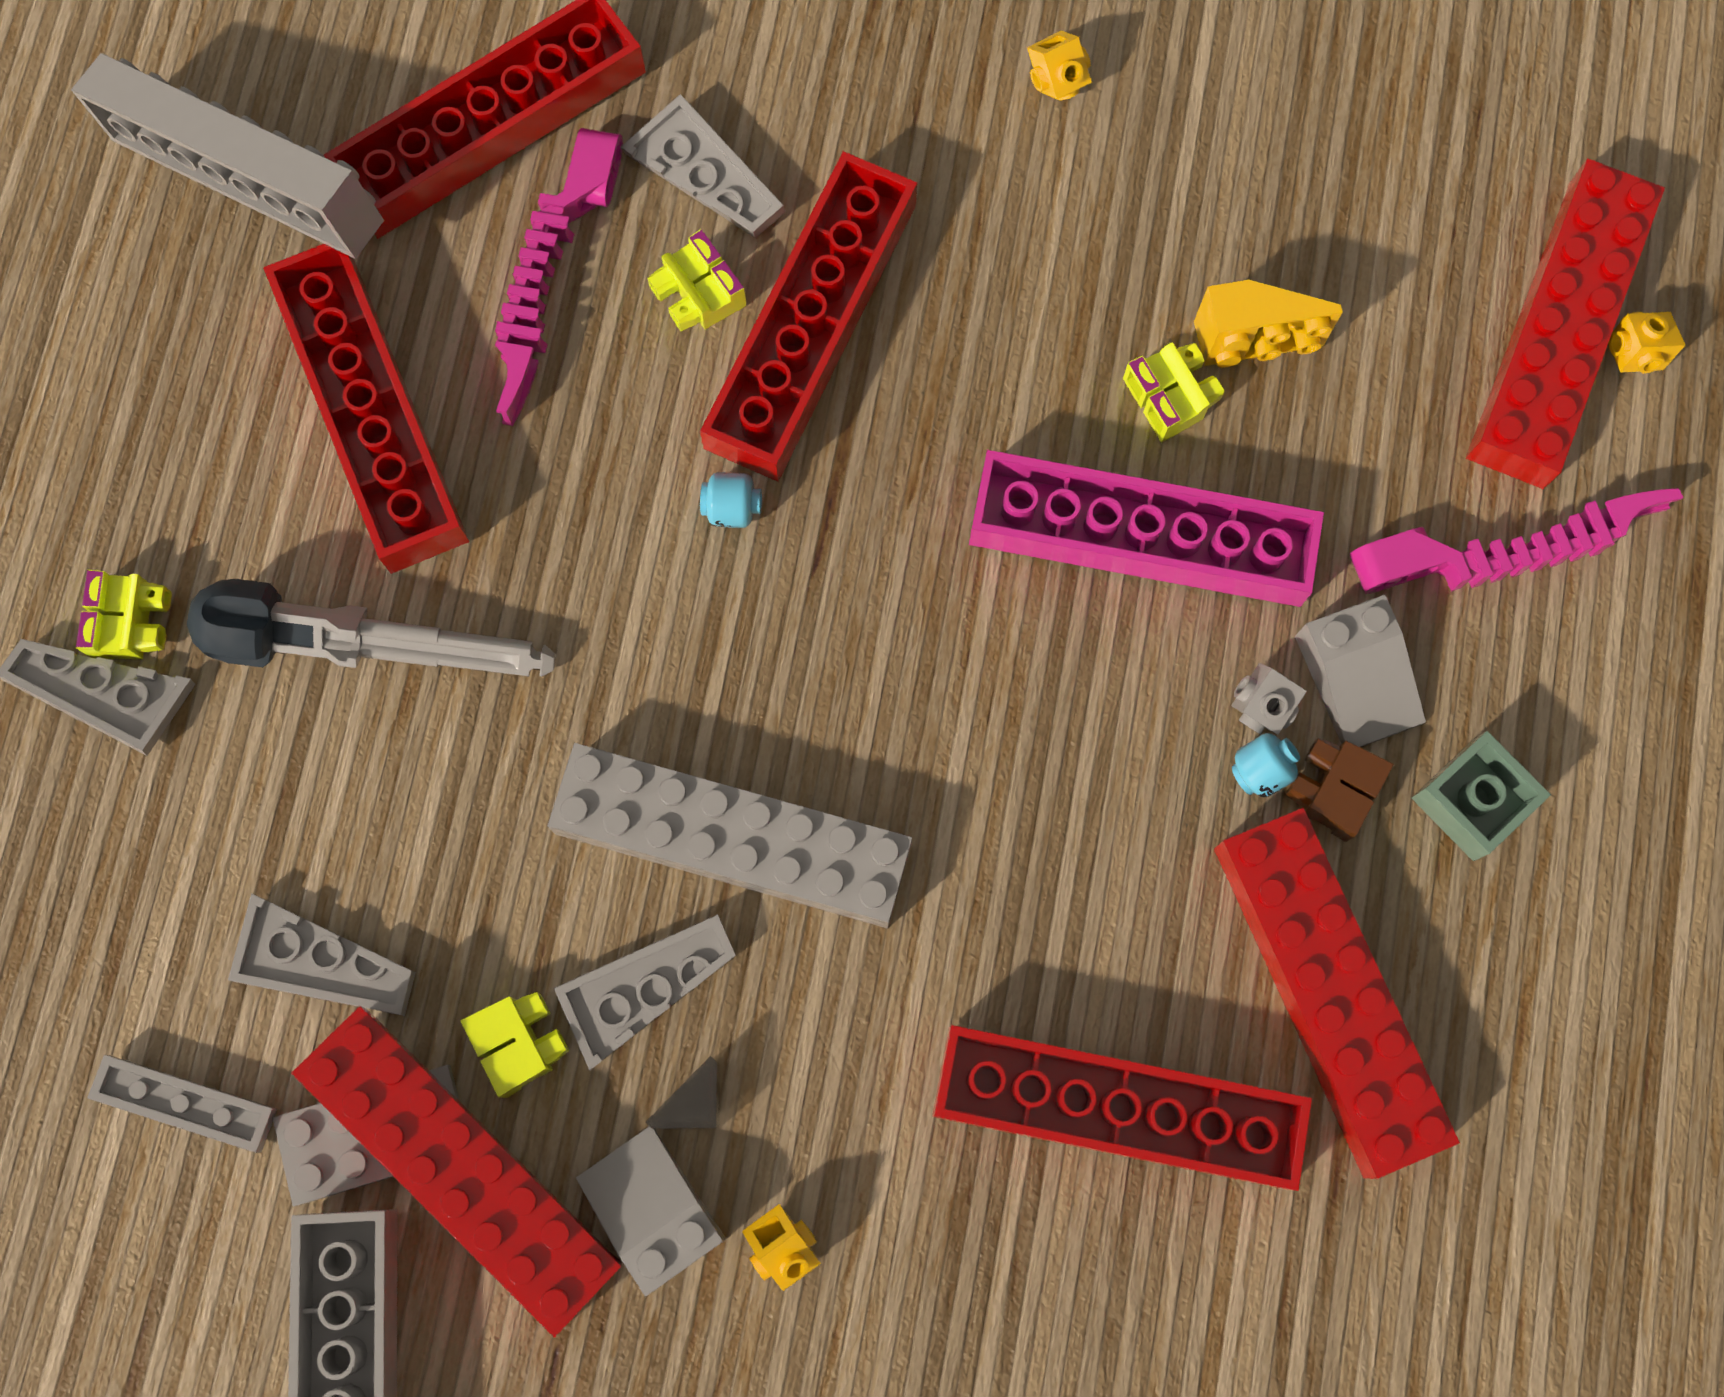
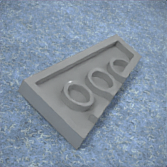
[621,94,786,238]
[0,639,196,756]
[554,914,736,1070]

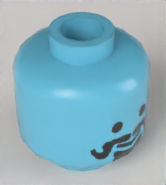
[700,472,762,528]
[1232,733,1300,797]

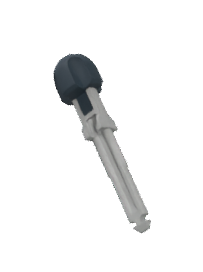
[186,579,555,677]

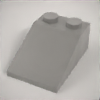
[1295,595,1426,747]
[576,1125,726,1297]

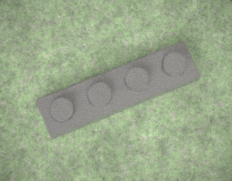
[87,1055,277,1153]

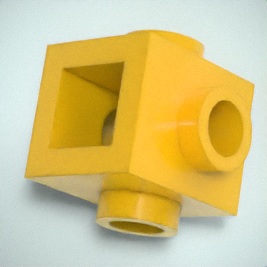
[1027,30,1092,100]
[1608,311,1685,373]
[742,1203,821,1291]

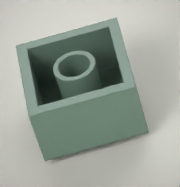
[1411,731,1551,861]

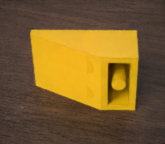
[1194,280,1343,368]

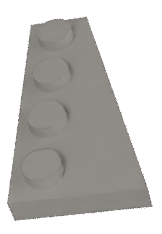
[228,893,416,1016]

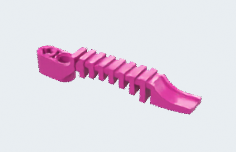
[495,128,623,426]
[1349,488,1683,594]

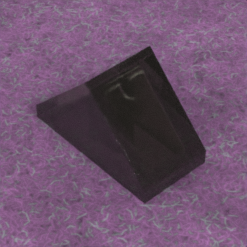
[646,1056,720,1129]

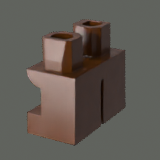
[1286,738,1394,842]

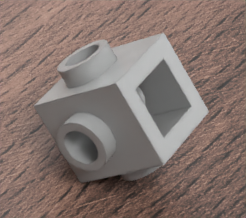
[1231,663,1307,735]

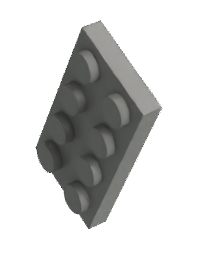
[273,1065,459,1207]

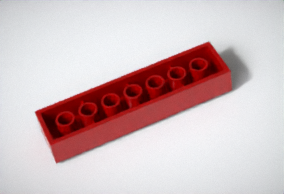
[324,0,646,239]
[700,151,917,482]
[1465,158,1665,489]
[263,244,470,574]
[1214,807,1460,1179]
[291,1006,622,1338]
[932,1025,1312,1191]

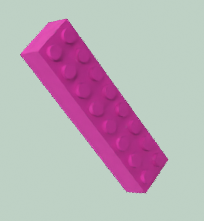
[969,450,1324,607]

